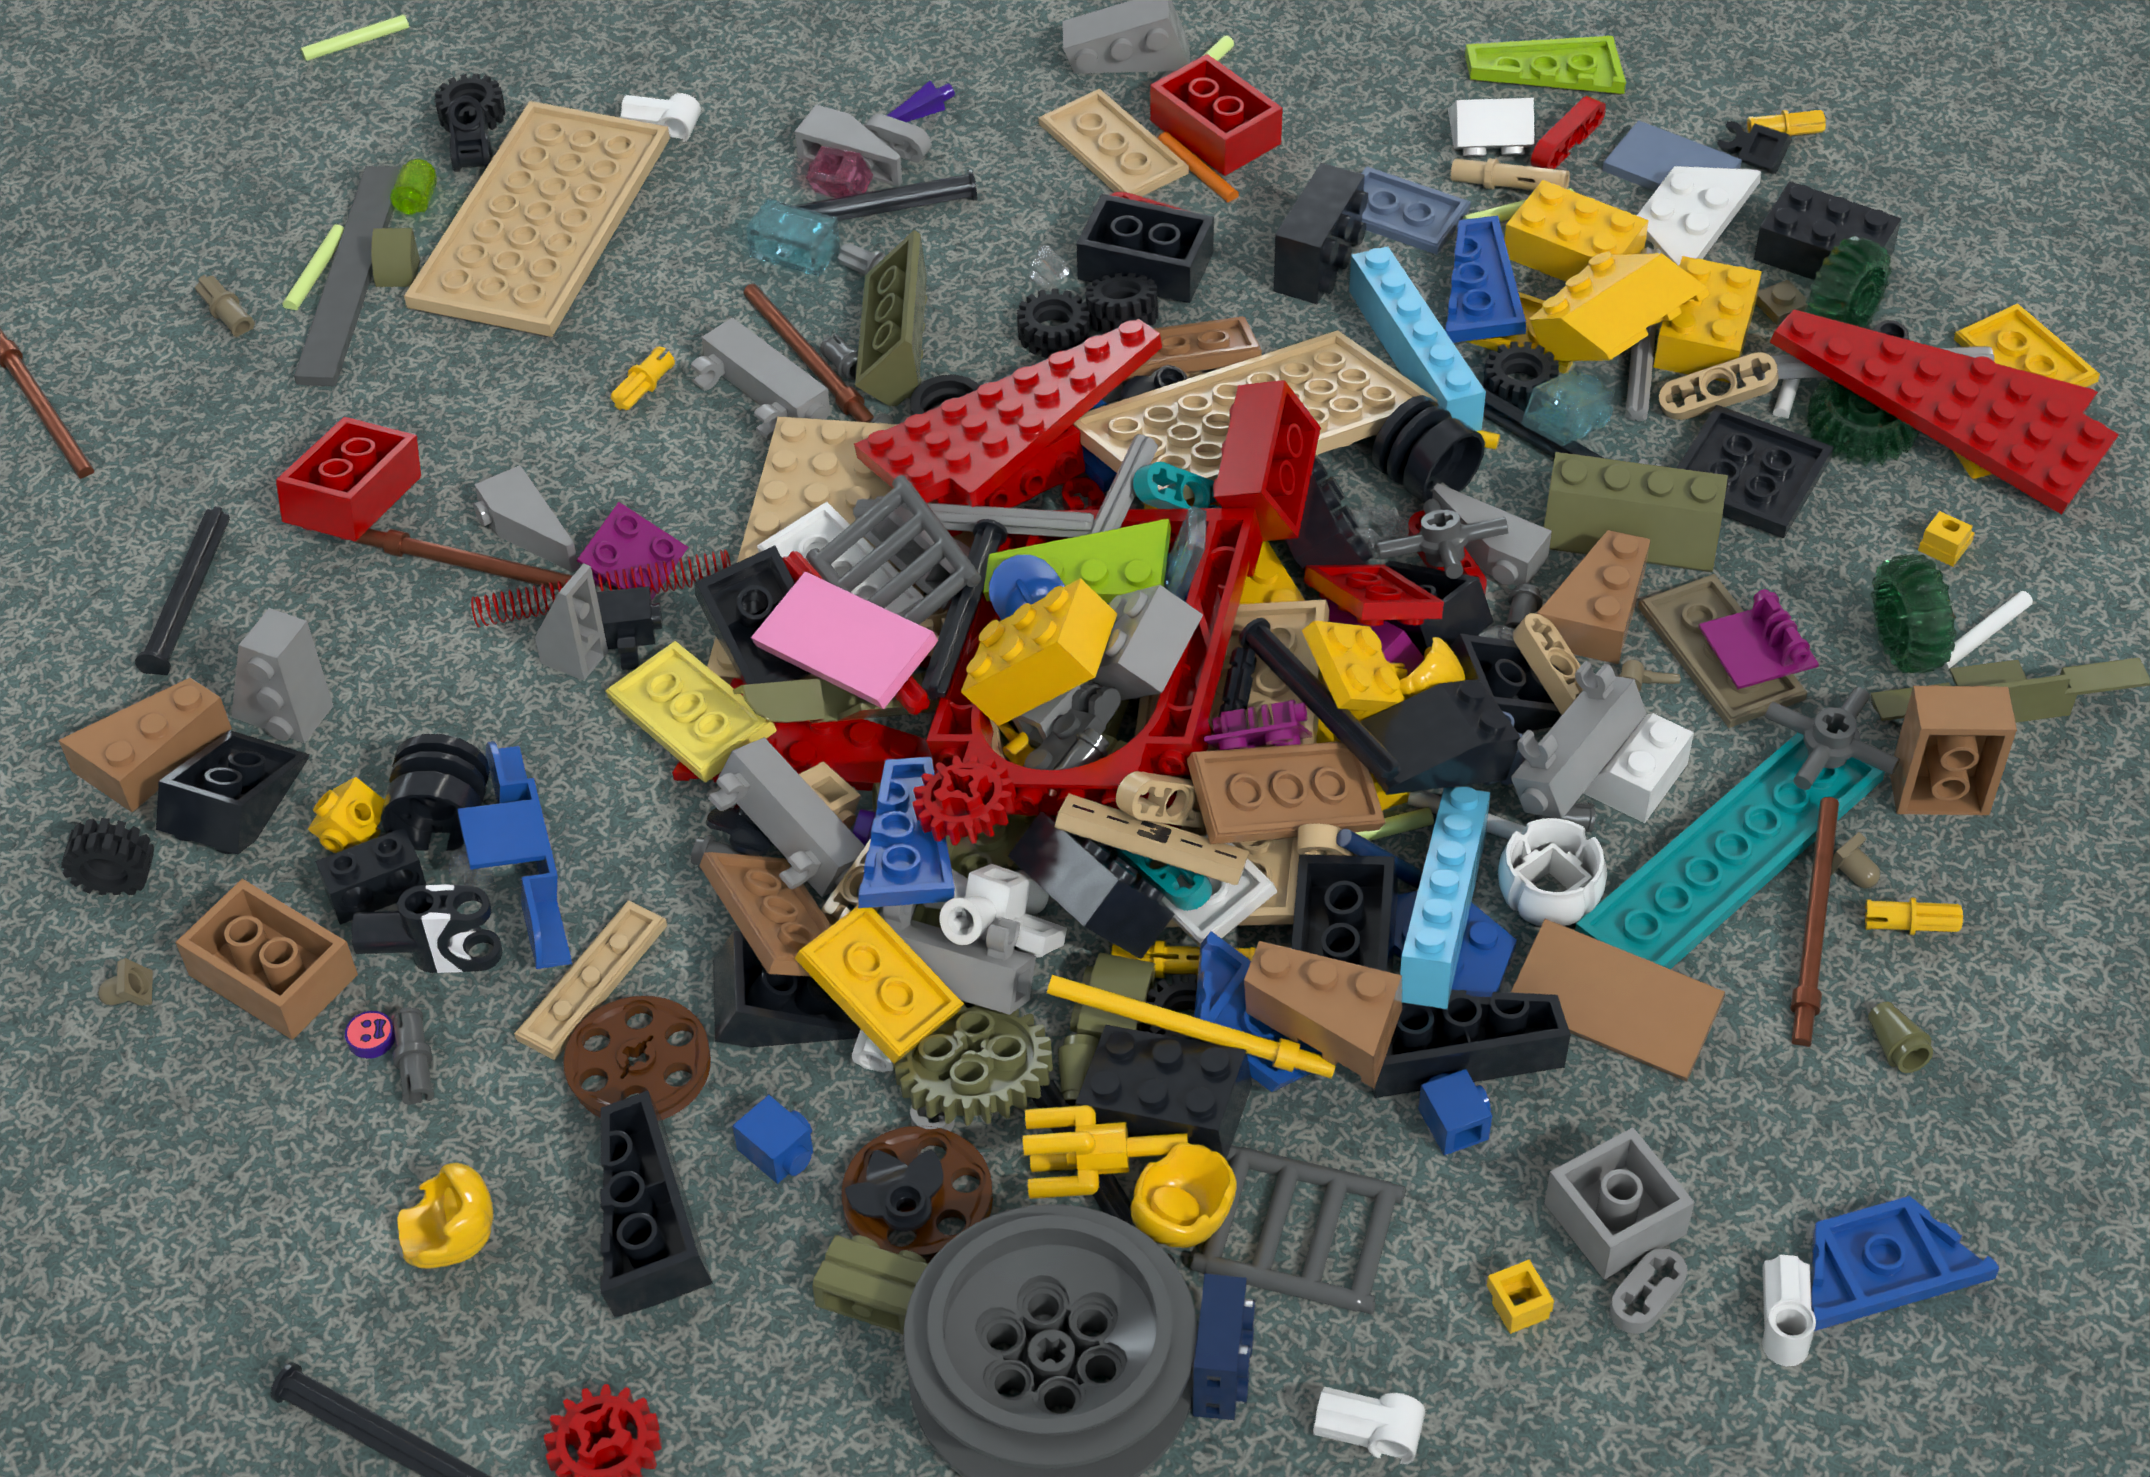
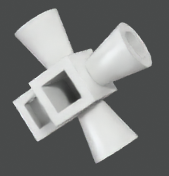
[923,864,1067,958]

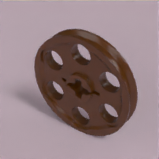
[564,996,711,1120]
[841,1126,993,1264]

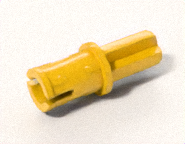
[1747,110,1826,136]
[610,346,675,410]
[1865,897,1963,935]

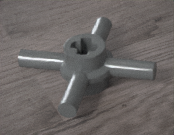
[1377,499,1509,579]
[1765,687,1900,790]

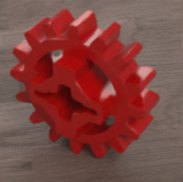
[912,754,1017,845]
[544,1384,662,1477]

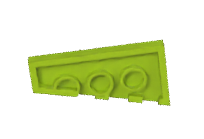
[1465,36,1626,94]
[983,519,1171,603]

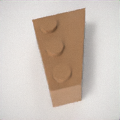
[1537,530,1651,664]
[58,678,232,812]
[1244,941,1402,1089]

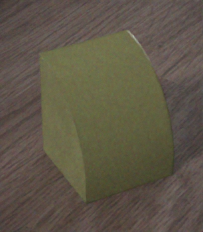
[371,228,420,287]

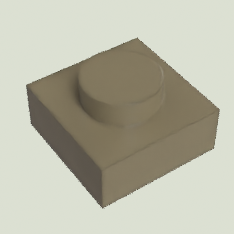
[1756,280,1812,325]

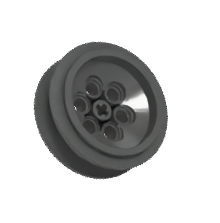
[904,1204,1197,1477]

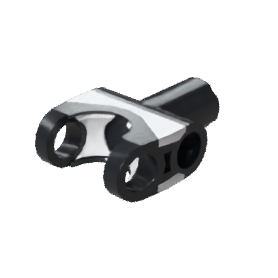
[352,884,503,973]

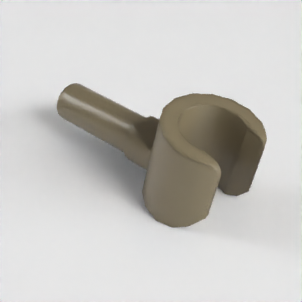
[1618,660,1680,691]

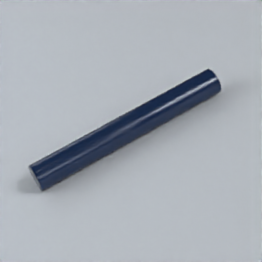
[1336,828,1423,889]

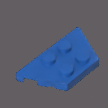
[1394,891,1517,997]
[1194,931,1322,1092]
[1811,1196,2000,1331]

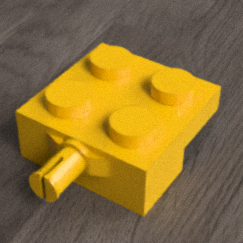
[1301,620,1407,721]

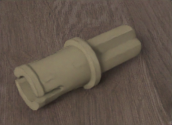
[195,275,255,337]

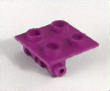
[577,502,689,601]
[1698,589,1819,690]
[1204,699,1313,750]

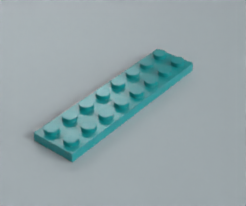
[1575,733,1885,969]

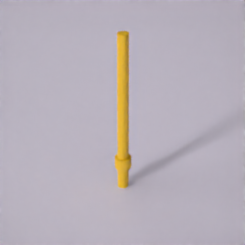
[1046,975,1336,1079]

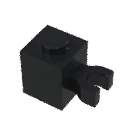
[597,586,663,670]

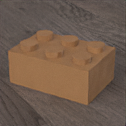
[1890,685,2017,815]
[176,879,358,1040]

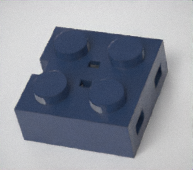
[1193,1274,1256,1421]

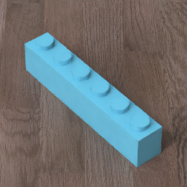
[1349,247,1486,431]
[1400,787,1490,1009]

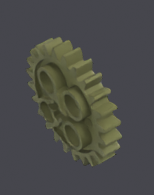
[894,1004,1053,1126]

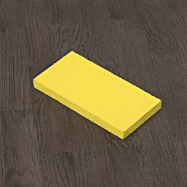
[605,641,777,783]

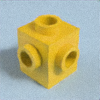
[307,777,384,853]

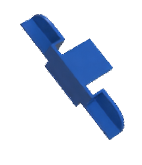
[457,741,572,969]

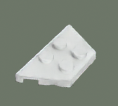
[1637,166,1761,266]

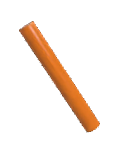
[1158,132,1239,203]

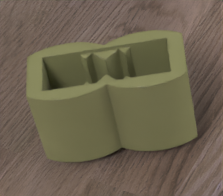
[1070,953,1155,1040]

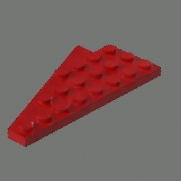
[1770,309,2119,515]
[854,319,1162,507]

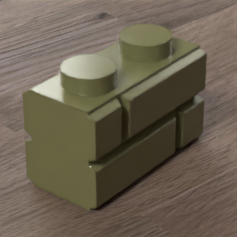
[812,1235,928,1335]

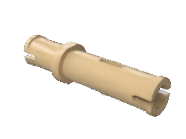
[1451,158,1570,190]

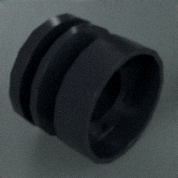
[1372,395,1485,503]
[380,734,490,851]

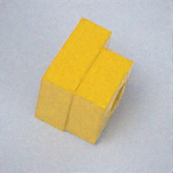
[1918,511,1975,567]
[1487,1259,1554,1334]

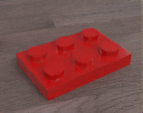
[1304,564,1444,626]

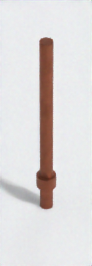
[744,284,875,423]
[0,328,94,479]
[356,528,573,590]
[1791,797,1839,1047]

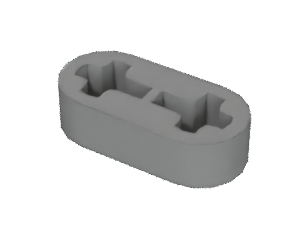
[864,114,932,163]
[1610,1248,1687,1334]

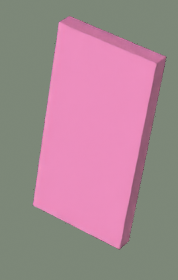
[751,572,939,709]

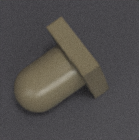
[1831,832,1880,888]
[98,958,153,1006]

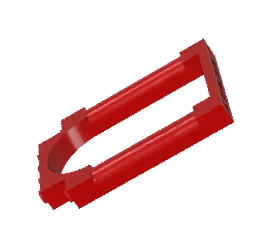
[926,508,1263,816]

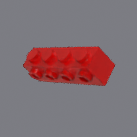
[929,425,1085,537]

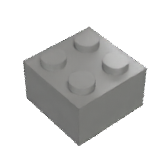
[1091,585,1203,700]
[1544,1128,1695,1280]

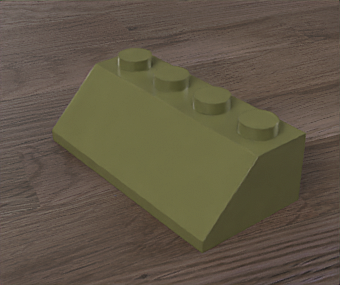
[855,230,927,406]
[1544,452,1728,572]

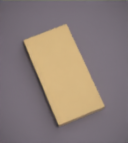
[1039,89,1189,197]

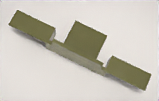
[1871,657,2150,723]
[733,671,940,724]

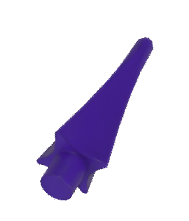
[886,80,955,122]

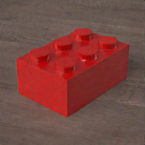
[1150,54,1283,176]
[1213,380,1321,541]
[276,417,421,542]

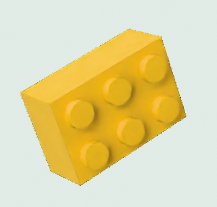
[1504,180,1649,282]
[1653,256,1762,383]
[961,578,1118,726]

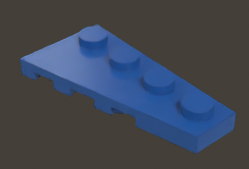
[1445,215,1526,343]
[858,757,955,908]

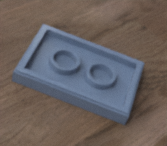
[1602,120,1742,191]
[1361,166,1471,255]

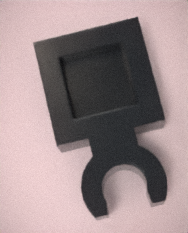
[1717,121,1792,174]

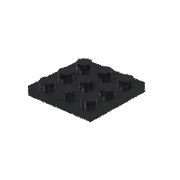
[1677,405,1834,538]

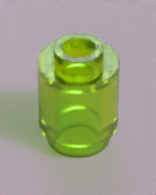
[390,159,437,215]

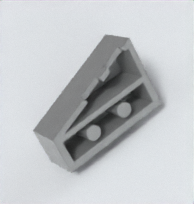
[1063,0,1190,74]
[231,608,333,743]

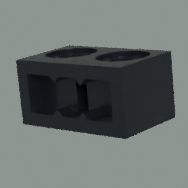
[315,827,427,925]

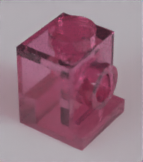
[806,146,874,198]

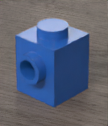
[1418,1069,1492,1155]
[732,1095,813,1184]

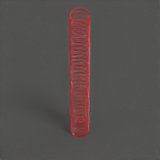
[471,549,731,628]

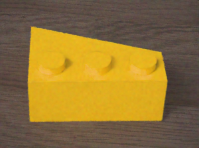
[1530,252,1710,361]

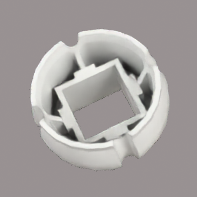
[1498,818,1607,926]

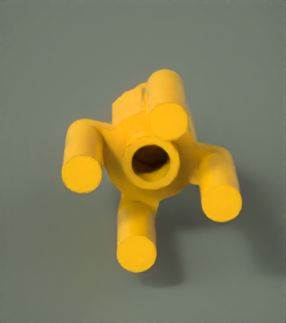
[1023,1105,1188,1199]

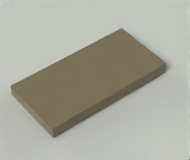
[1638,574,1807,728]

